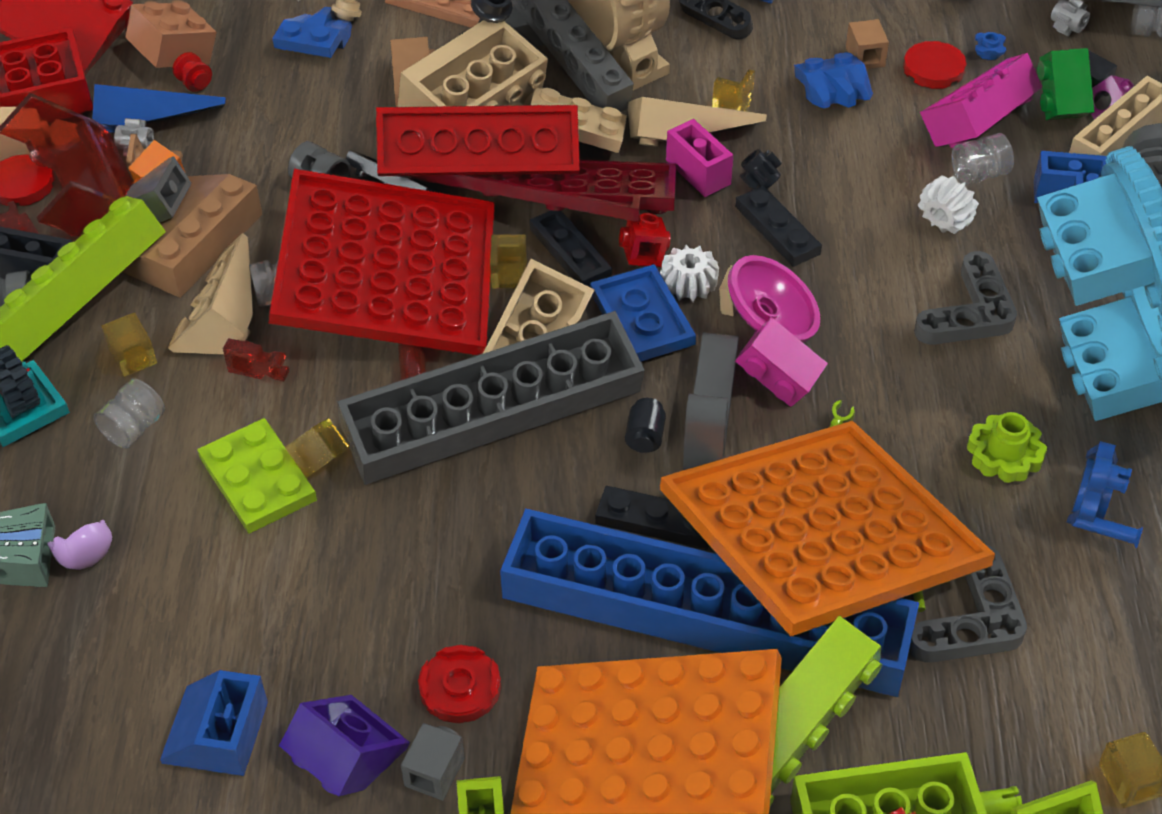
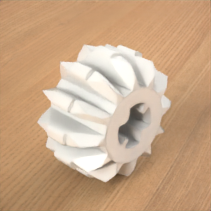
[918,175,979,234]
[660,244,719,302]

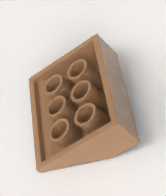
[122,174,263,298]

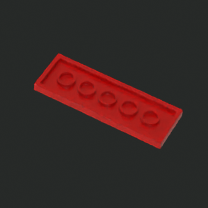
[376,105,580,176]

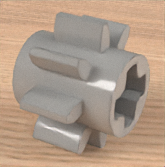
[1051,0,1090,37]
[114,118,154,157]

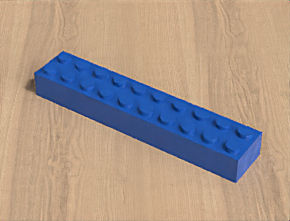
[500,508,919,697]

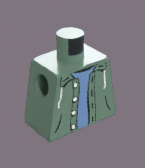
[0,503,55,587]

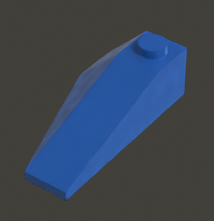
[92,84,226,133]

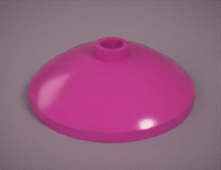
[728,255,820,343]

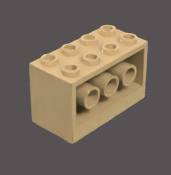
[398,20,548,107]

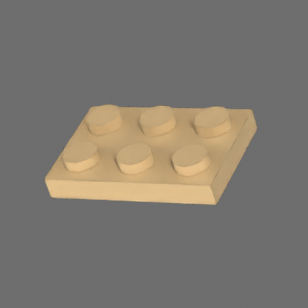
[531,88,627,153]

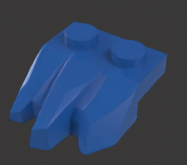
[272,7,352,58]
[794,52,873,109]

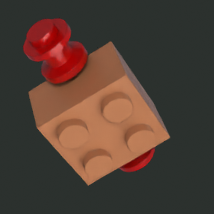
[125,0,217,92]

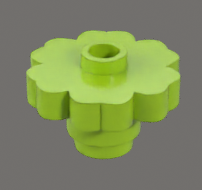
[967,412,1047,483]

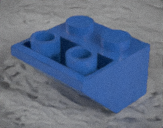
[160,670,268,776]

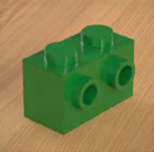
[1037,48,1095,121]

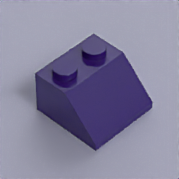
[279,695,410,797]

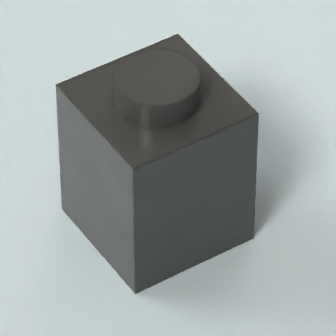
[401,723,465,801]

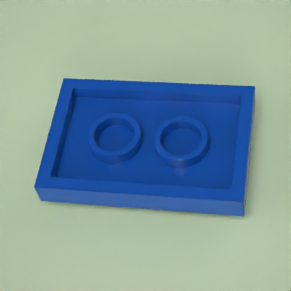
[590,264,696,362]

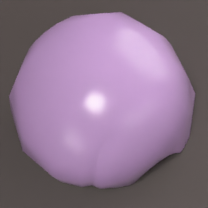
[47,520,112,570]

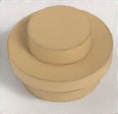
[331,0,362,21]

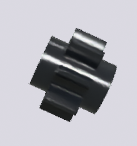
[740,149,782,189]

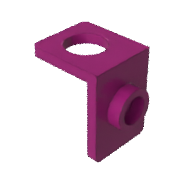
[1091,75,1134,120]

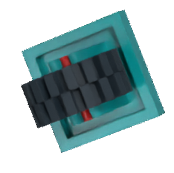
[0,345,70,447]

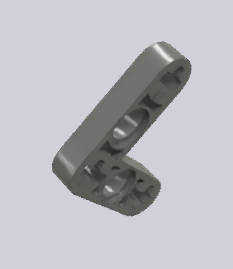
[914,251,1017,345]
[909,544,1027,662]

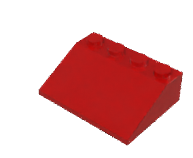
[0,0,133,75]
[0,27,93,122]

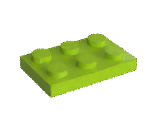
[197,418,317,534]

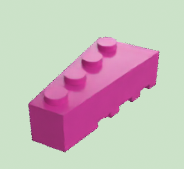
[920,53,1042,148]

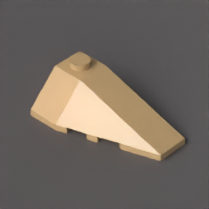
[628,97,767,147]
[168,233,253,354]
[483,259,594,354]

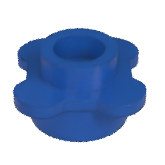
[975,32,1006,60]

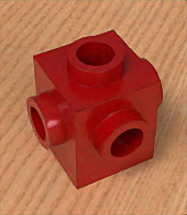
[619,213,671,268]

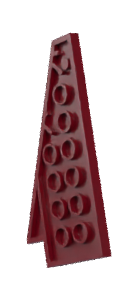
[412,160,676,221]

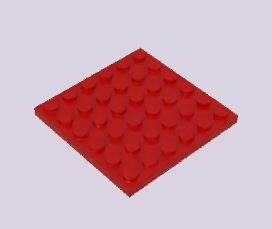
[268,169,494,355]

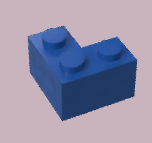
[1034,151,1107,203]

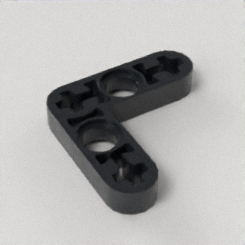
[679,0,753,39]

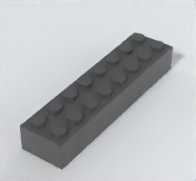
[337,311,645,485]

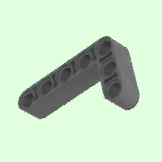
[683,332,739,470]

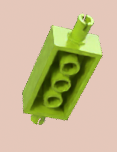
[790,752,1022,814]

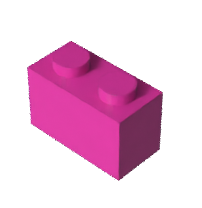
[666,119,733,197]
[735,317,828,407]

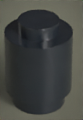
[625,397,666,453]

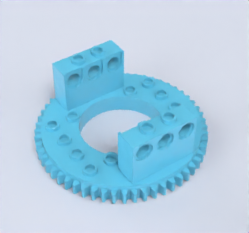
[1037,146,1162,421]

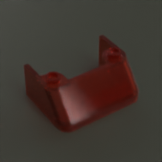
[0,93,133,237]

